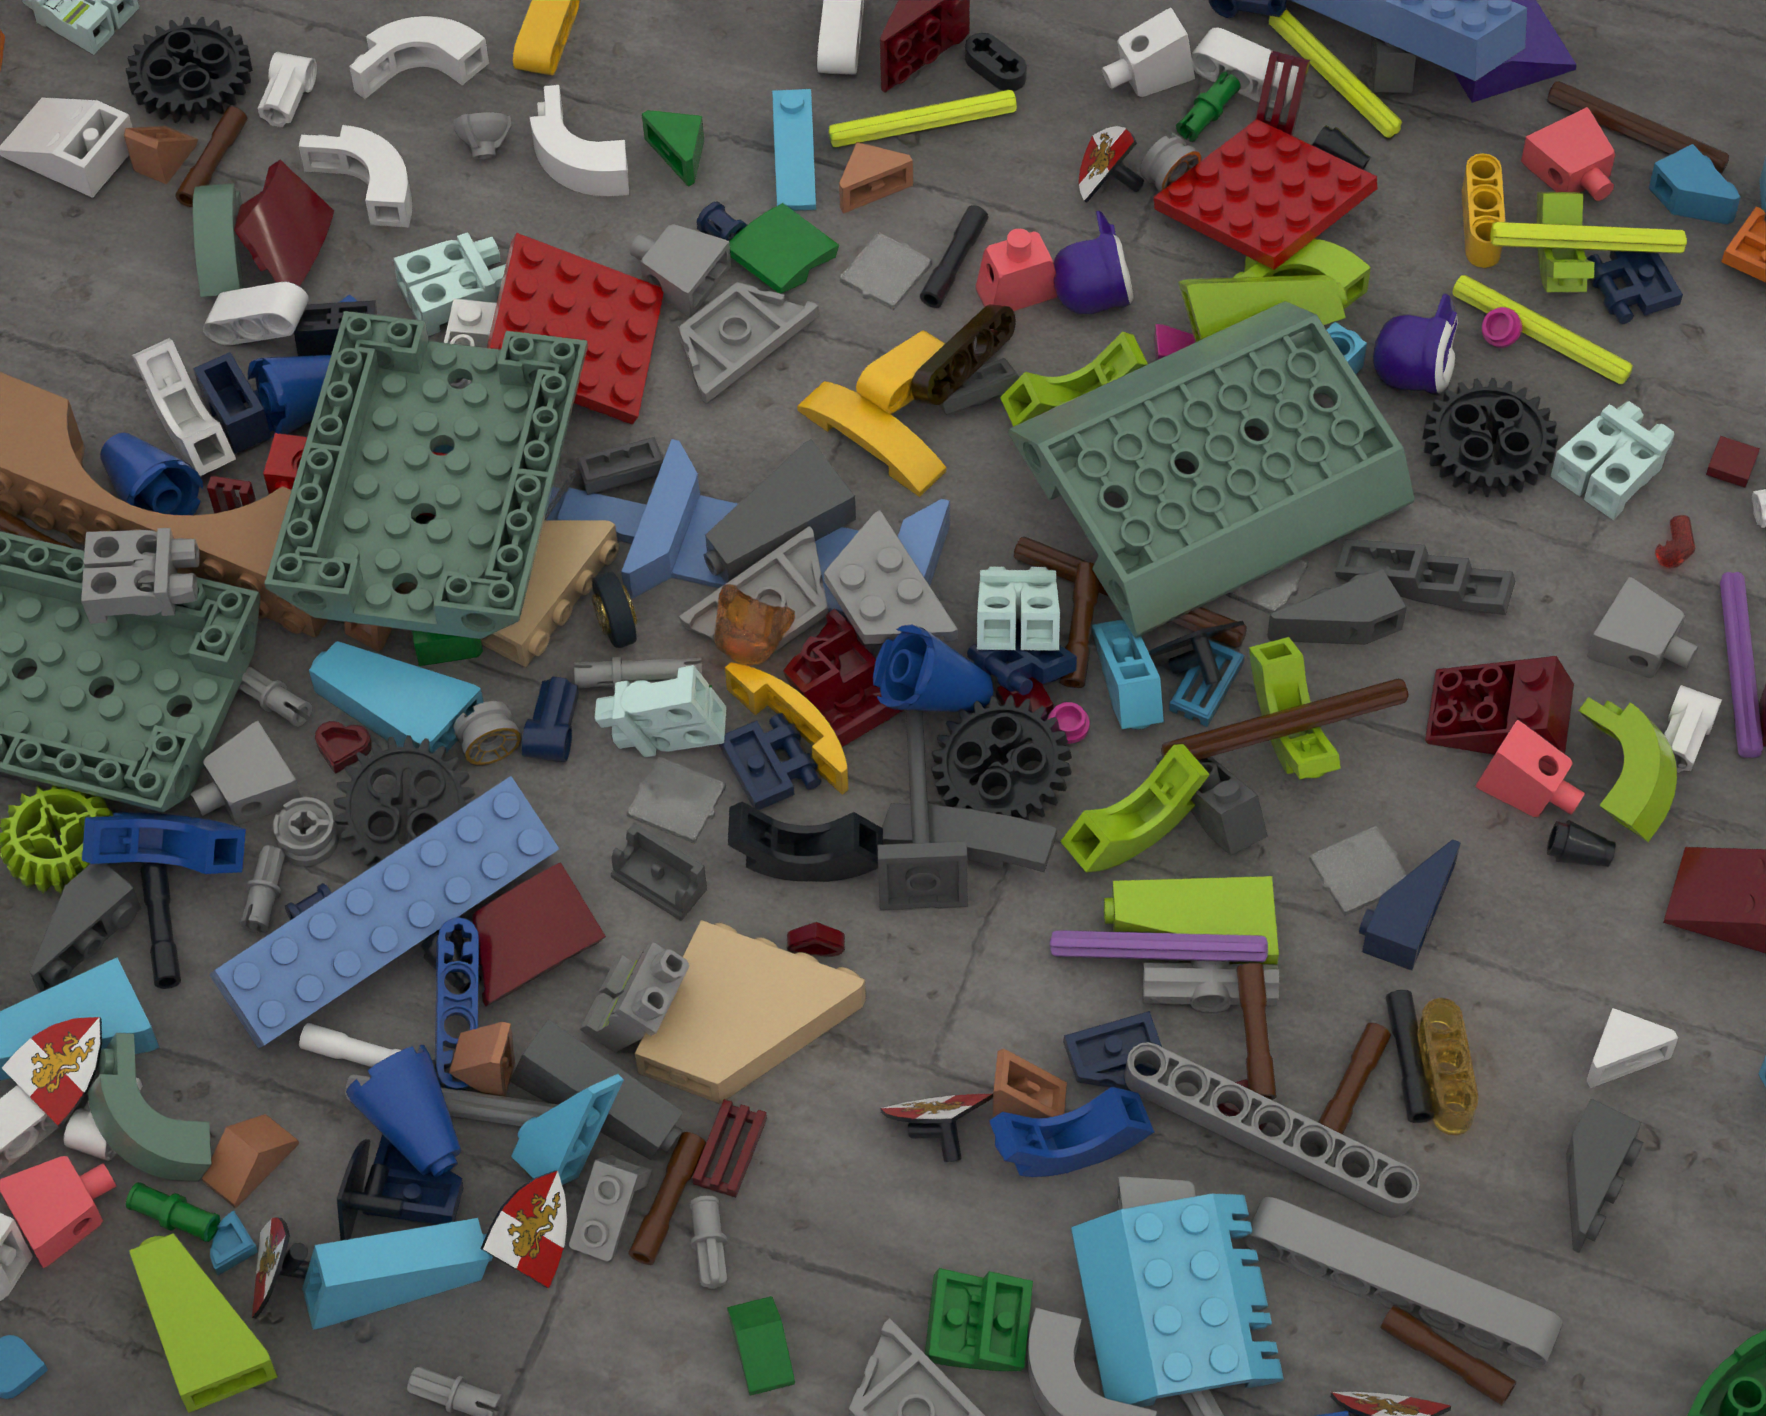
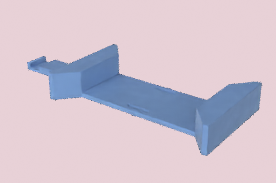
[545,439,950,617]

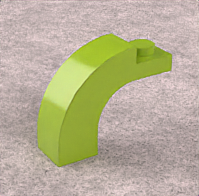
[1537,192,1594,292]
[1233,239,1371,310]
[1000,332,1148,427]
[1249,637,1341,780]
[1578,697,1677,842]
[1060,744,1210,873]

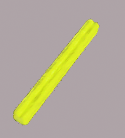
[1268,9,1402,138]
[828,90,1017,148]
[1490,222,1687,254]
[1452,275,1633,385]

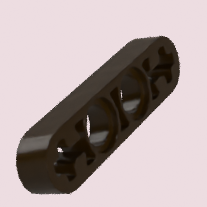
[911,304,1016,405]

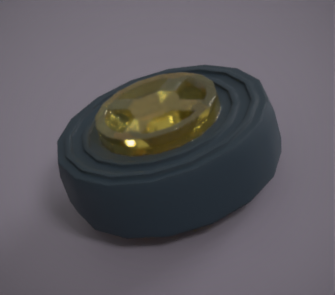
[591,572,637,648]

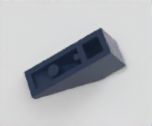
[1359,839,1461,970]

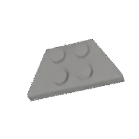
[678,282,819,404]
[824,510,958,644]
[679,526,829,661]
[849,1318,985,1416]

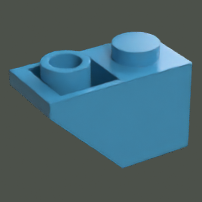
[1649,144,1741,225]

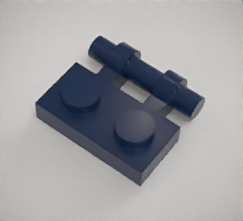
[1587,251,1683,324]
[967,622,1077,695]
[719,713,821,810]

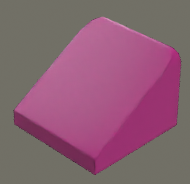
[1154,324,1195,361]

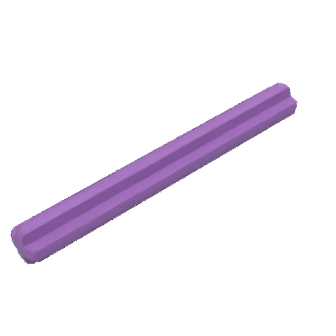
[1720,572,1763,758]
[1050,930,1268,962]

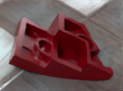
[234,159,335,287]
[783,609,904,747]
[472,862,606,1007]

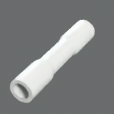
[299,1023,435,1067]

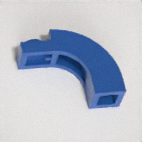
[82,812,246,874]
[989,1087,1154,1177]

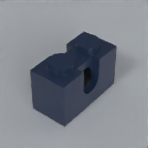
[193,352,271,454]

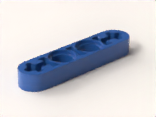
[435,917,479,1091]

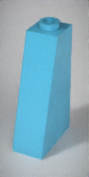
[309,641,483,753]
[0,957,159,1080]
[302,1218,493,1330]

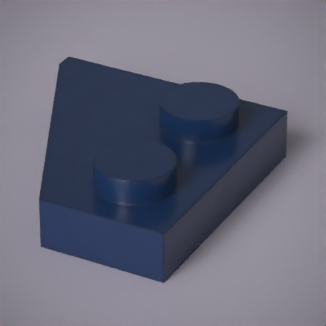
[1063,1011,1162,1091]
[363,1134,464,1224]

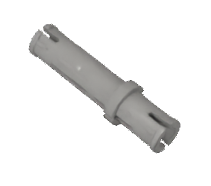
[574,657,702,691]

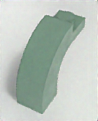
[193,183,244,297]
[88,1033,211,1182]

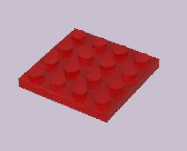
[1153,119,1377,270]
[487,233,664,425]

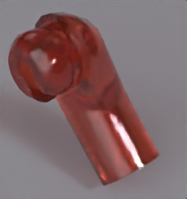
[1655,515,1695,569]

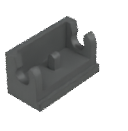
[611,823,707,921]

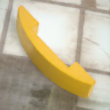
[797,381,946,497]
[725,662,849,795]

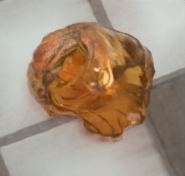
[714,584,796,666]

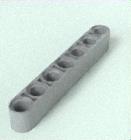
[1124,1042,1420,1217]
[1244,1197,1563,1368]

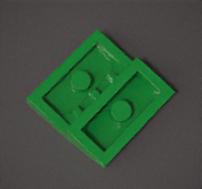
[729,203,839,294]
[925,1268,1033,1371]

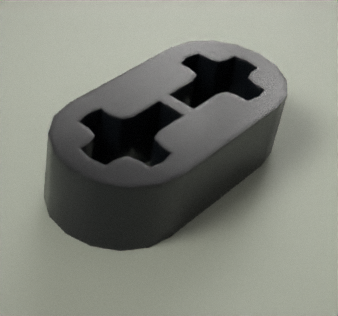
[965,33,1027,91]

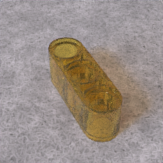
[1418,998,1478,1136]

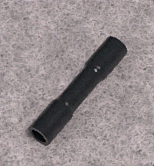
[920,205,989,308]
[140,862,181,989]
[1385,990,1435,1123]

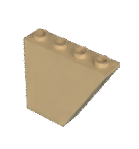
[398,520,619,668]
[635,920,866,1104]

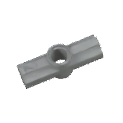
[1142,960,1279,1013]

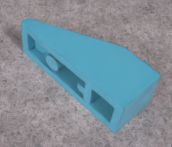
[772,89,816,211]
[1092,619,1164,729]
[511,1074,624,1185]

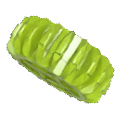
[0,785,113,894]

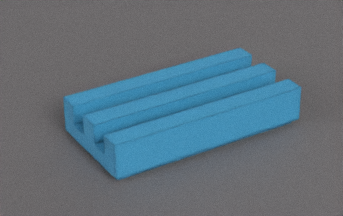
[1169,640,1245,727]

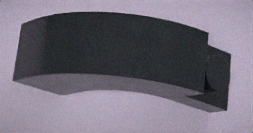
[728,802,883,882]

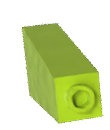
[1178,275,1347,342]
[1104,876,1279,965]
[129,1233,278,1413]

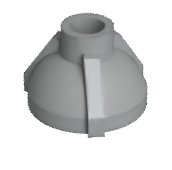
[453,112,512,160]

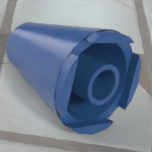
[248,355,331,438]
[100,433,203,515]
[873,624,993,713]
[346,1045,461,1177]

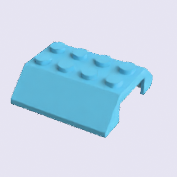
[1071,1193,1284,1407]

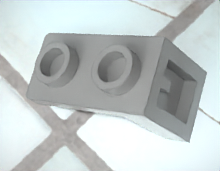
[569,1155,652,1261]

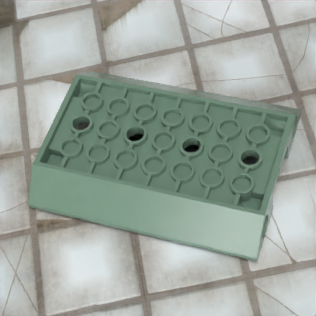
[1008,301,1415,638]
[264,311,588,639]
[0,531,261,812]

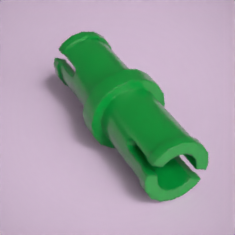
[1176,72,1241,142]
[126,1182,220,1242]

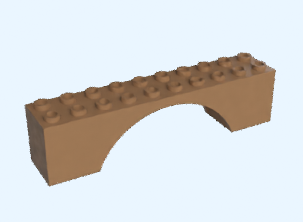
[0,372,328,638]

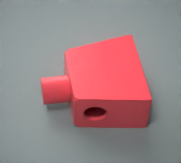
[1521,107,1615,201]
[976,229,1057,311]
[1475,720,1585,817]
[0,1156,117,1268]

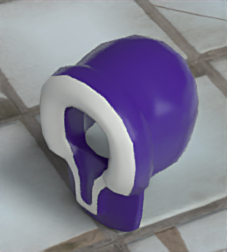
[1053,211,1134,314]
[1373,293,1458,395]

